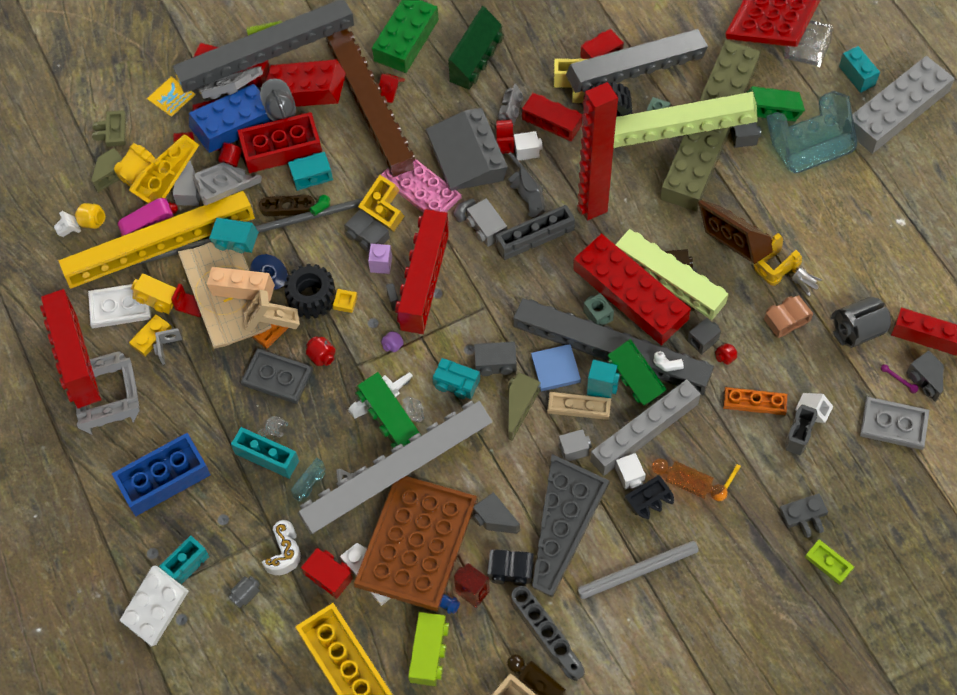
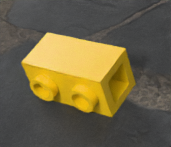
[131,273,178,314]

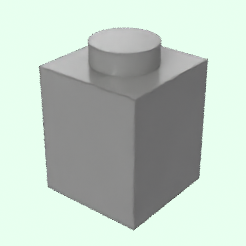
[558,429,592,462]

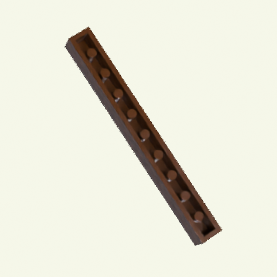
[326,29,416,177]

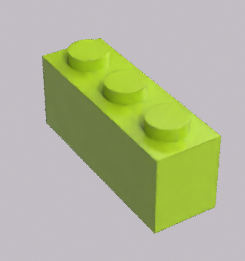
[409,612,450,686]

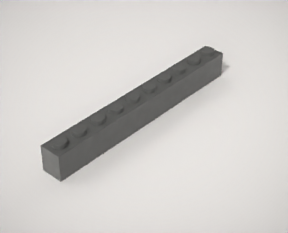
[173,0,354,93]
[514,298,714,395]

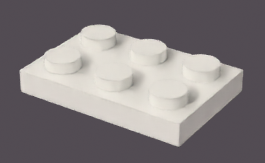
[120,566,189,646]

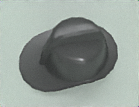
[260,78,296,121]

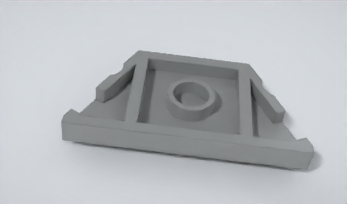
[197,66,263,99]
[193,163,262,206]

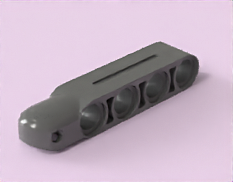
[512,586,585,681]

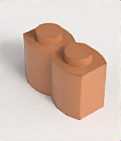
[764,295,813,338]

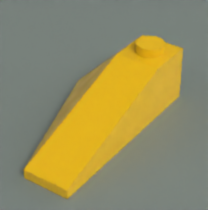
[129,134,199,204]

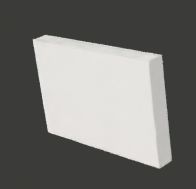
[88,284,151,329]

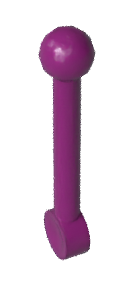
[881,364,918,393]

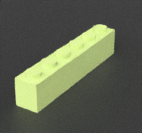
[616,229,728,320]

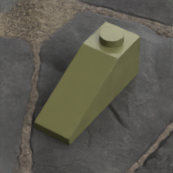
[507,372,541,441]

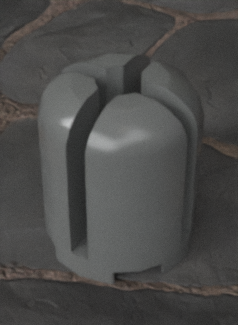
[831,297,891,348]

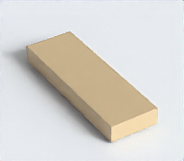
[547,392,611,420]

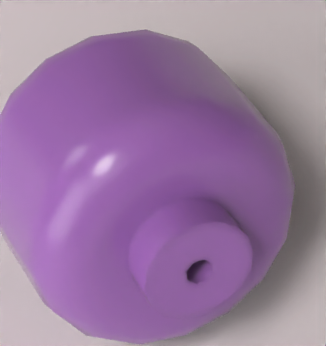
[381,331,403,352]

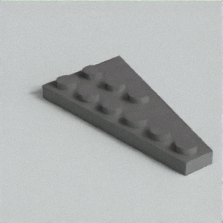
[532,454,610,598]

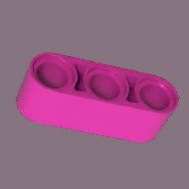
[117,198,174,236]

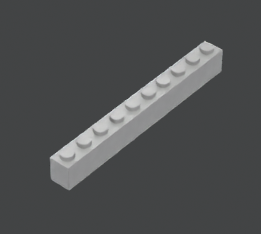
[297,401,492,535]

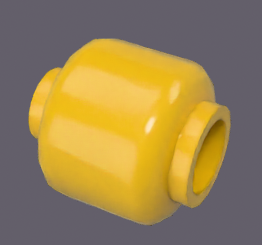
[75,203,105,229]

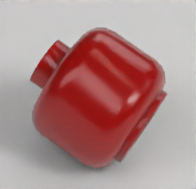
[715,343,737,365]

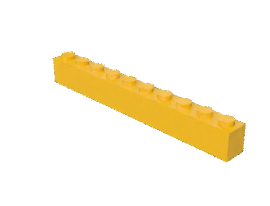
[58,191,255,289]

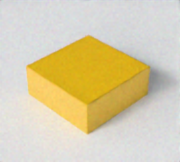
[333,289,358,313]

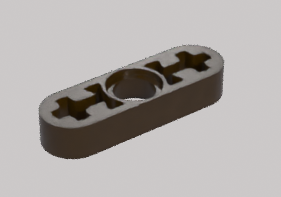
[259,195,315,217]

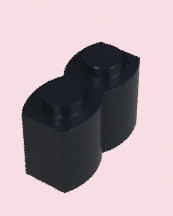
[487,549,534,586]

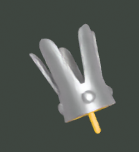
[792,268,822,296]

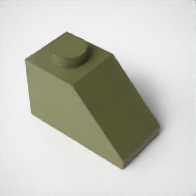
[91,148,123,193]

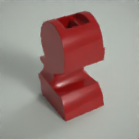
[497,120,514,154]

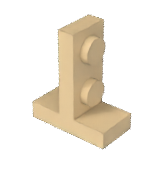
[243,290,300,331]

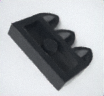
[624,475,674,519]

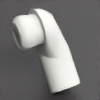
[653,351,684,372]

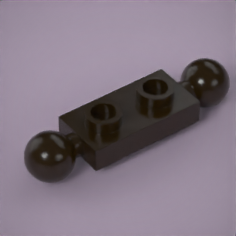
[507,654,566,695]

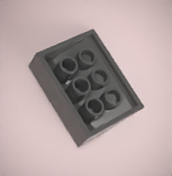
[426,108,508,191]

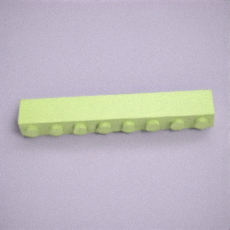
[614,92,758,148]

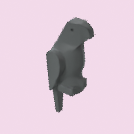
[509,152,546,218]

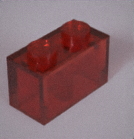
[454,563,490,609]

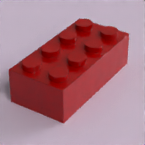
[266,59,346,107]
[238,112,322,173]

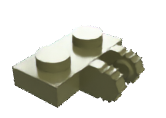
[92,110,126,147]

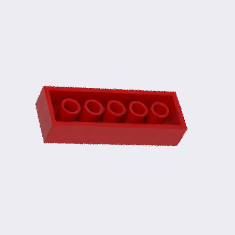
[395,209,449,335]
[573,233,691,346]
[40,289,101,409]

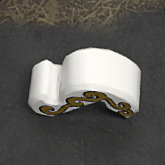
[262,520,301,575]

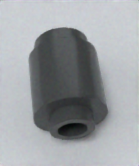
[228,576,260,608]

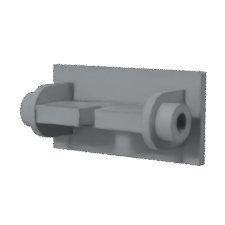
[498,84,523,125]

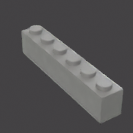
[590,380,701,476]

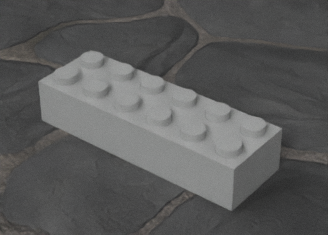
[844,56,955,154]

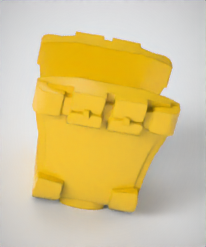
[114,143,156,187]
[753,233,802,286]

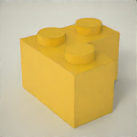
[358,175,404,232]

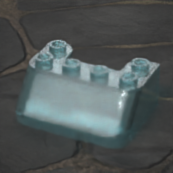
[766,91,857,173]

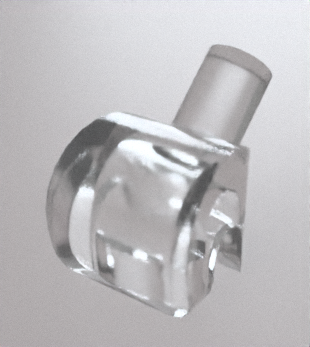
[258,416,289,437]

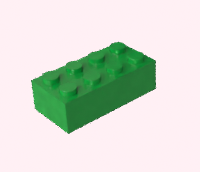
[372,0,439,73]

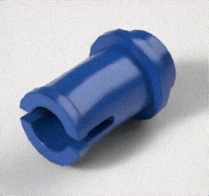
[440,594,460,614]

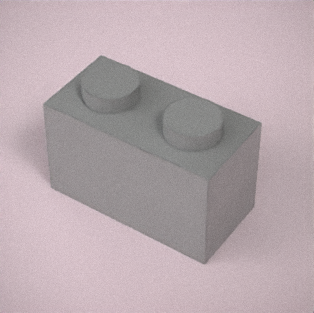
[466,198,507,247]

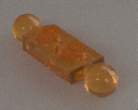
[652,458,728,501]

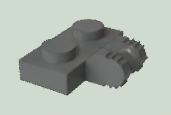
[779,493,828,538]

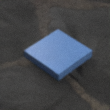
[531,344,581,392]

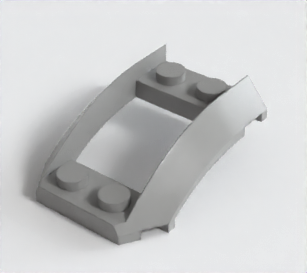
[76,351,139,434]

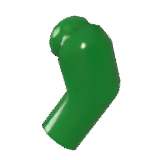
[309,195,331,216]

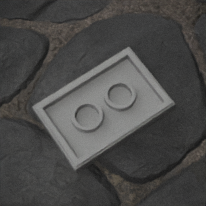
[860,397,930,450]

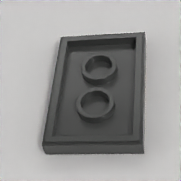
[241,348,313,404]

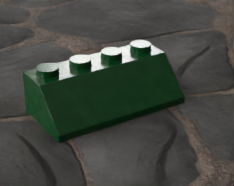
[448,6,504,90]

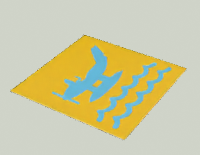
[147,76,196,117]

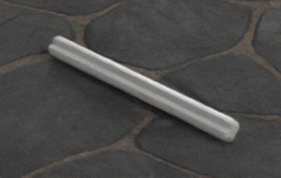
[578,541,699,599]

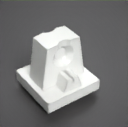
[54,211,81,237]

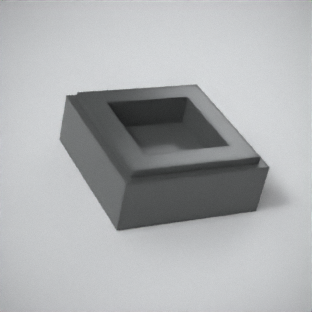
[386,283,399,311]

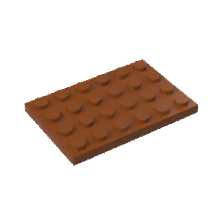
[354,476,477,612]

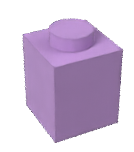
[368,244,392,274]

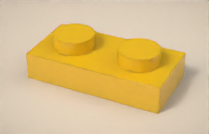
[129,314,172,357]

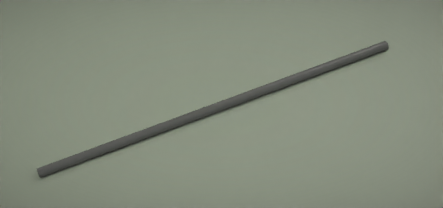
[127,198,364,268]

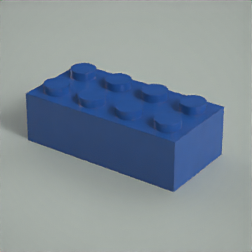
[189,84,273,153]
[112,433,211,517]

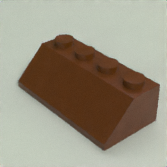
[698,200,773,264]

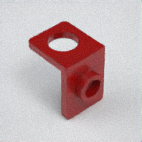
[379,73,405,103]
[171,284,201,317]

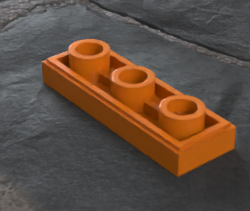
[723,387,788,416]

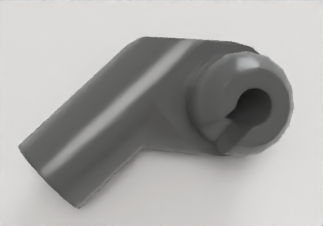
[454,198,476,222]

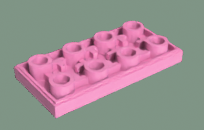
[381,160,462,213]

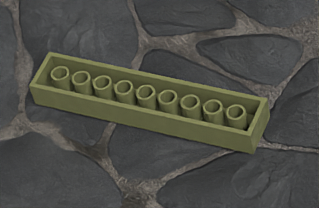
[660,40,761,212]

